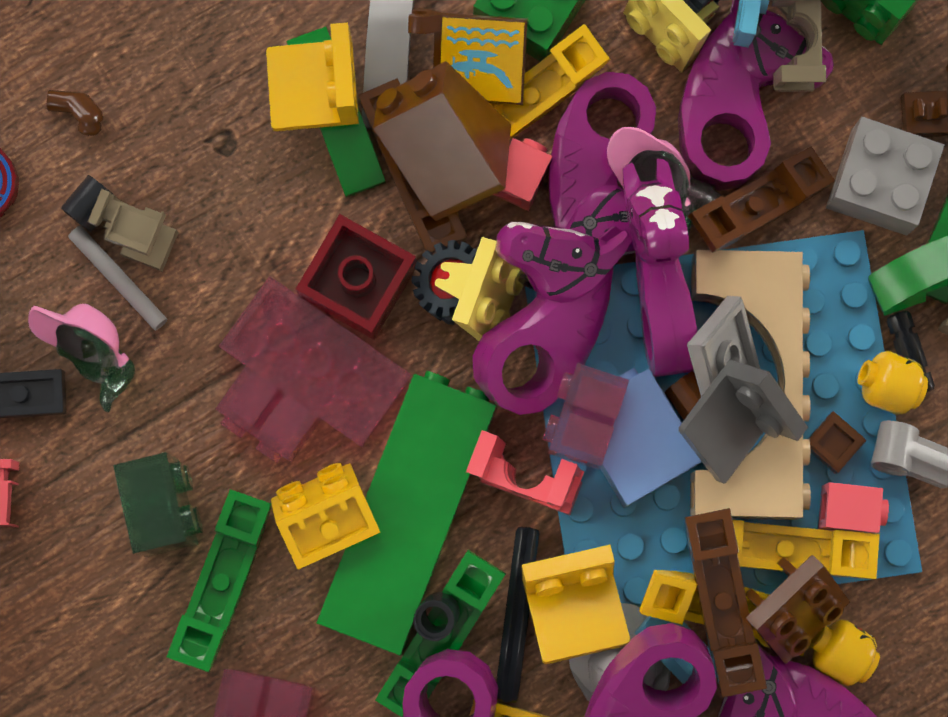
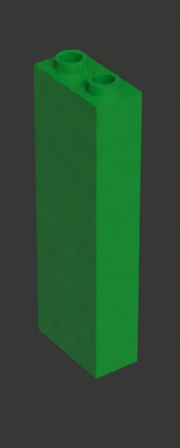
[316,371,497,656]

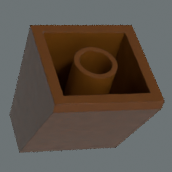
[373,61,511,221]

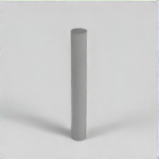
[68,226,168,331]

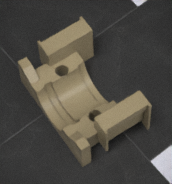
[772,0,826,92]
[88,189,178,272]

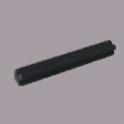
[496,527,540,703]

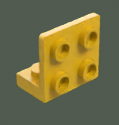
[266,22,359,131]
[271,463,380,570]
[522,545,630,664]

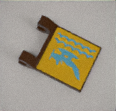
[408,8,528,105]

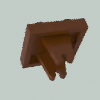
[745,555,850,664]

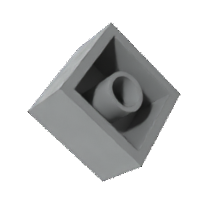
[826,116,945,236]

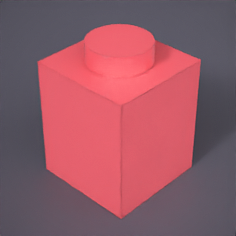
[493,138,552,211]
[818,482,889,534]

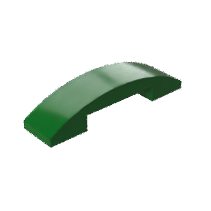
[286,26,386,198]
[868,236,948,316]
[166,489,272,673]
[375,550,506,717]

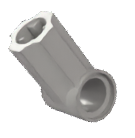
[871,420,948,489]

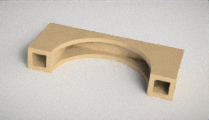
[690,250,811,520]

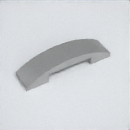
[362,0,414,129]

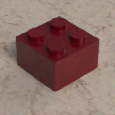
[295,214,417,340]

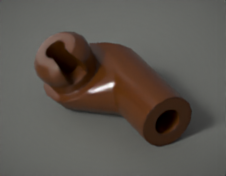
[47,90,103,136]

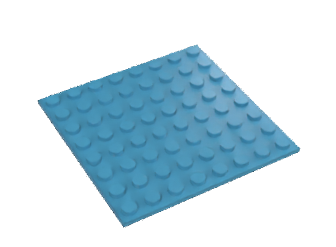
[525,230,922,607]

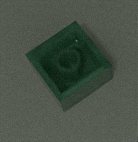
[113,452,203,557]

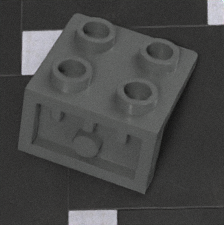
[679,359,808,484]

